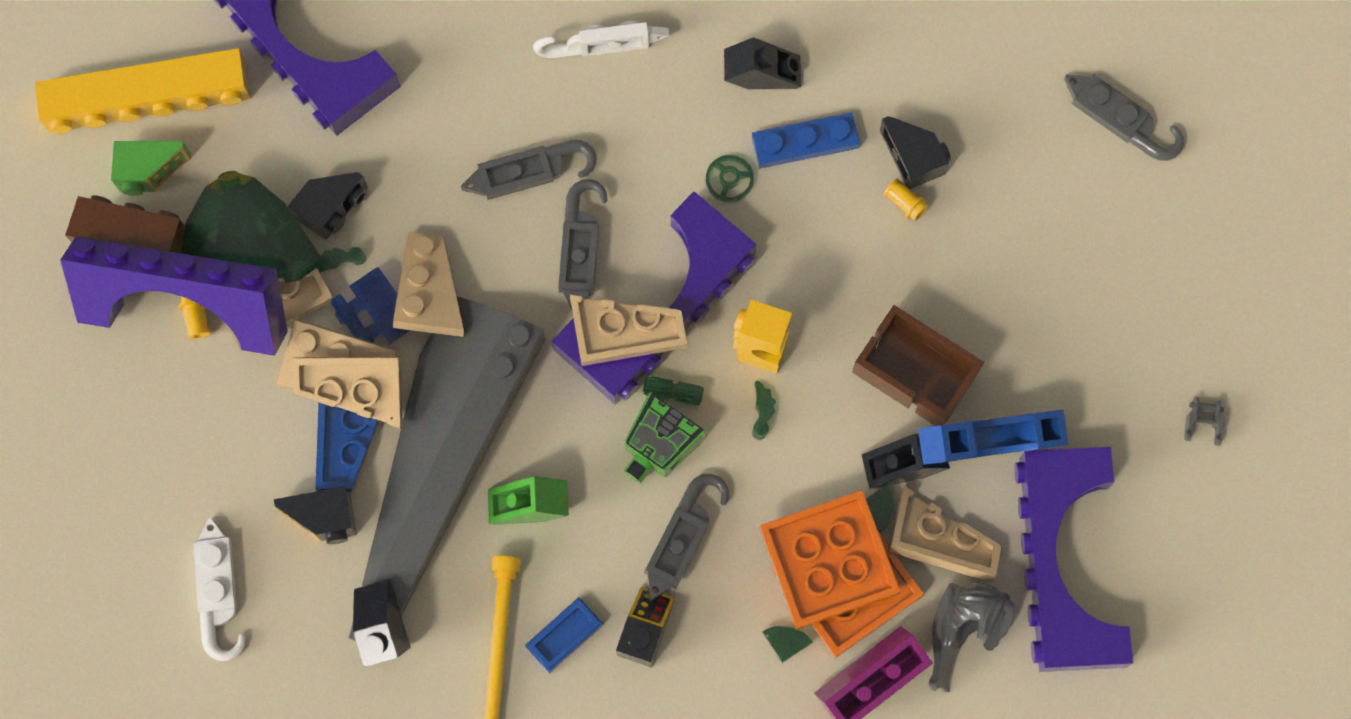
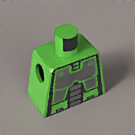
[623,392,706,484]

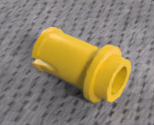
[883,178,929,221]
[178,297,211,339]

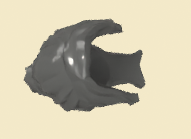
[929,582,1015,692]

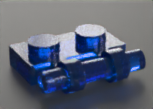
[330,267,410,345]

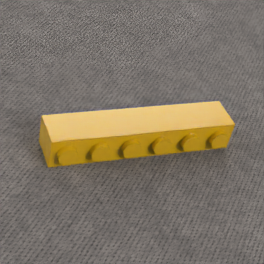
[35,48,251,134]

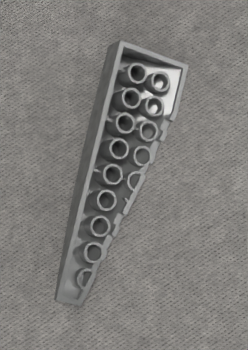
[349,296,546,642]

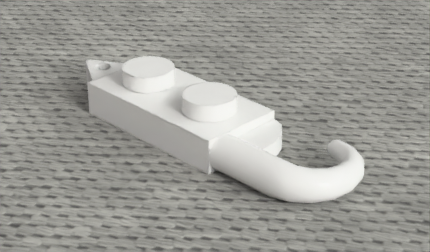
[533,20,670,58]
[193,518,245,661]

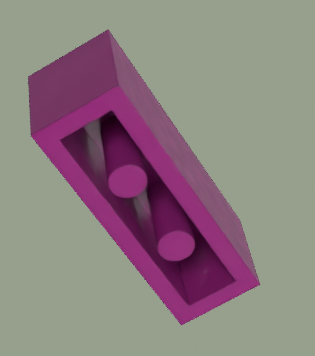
[814,626,933,719]

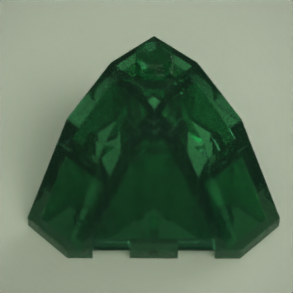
[180,171,323,283]

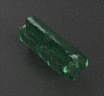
[643,376,704,406]

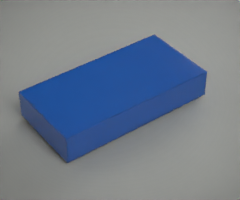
[525,597,604,674]

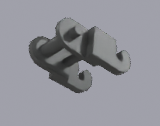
[1184,397,1225,446]

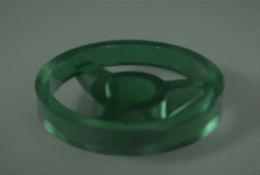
[706,155,754,203]

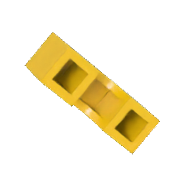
[733,300,792,374]

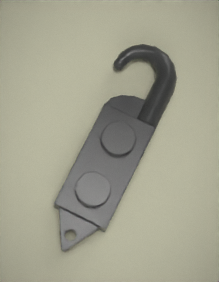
[1064,74,1184,161]
[461,140,597,200]
[558,179,608,310]
[644,474,729,601]

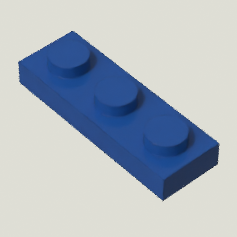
[752,112,860,169]

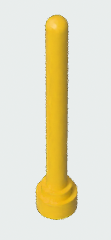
[485,555,521,719]

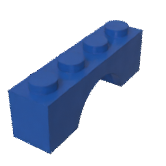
[918,409,1068,465]

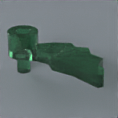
[310,247,366,273]
[752,380,776,440]

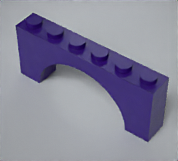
[214,0,401,136]
[551,191,757,405]
[60,237,288,356]
[1015,447,1133,672]

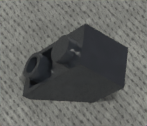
[724,37,801,90]
[287,172,368,240]

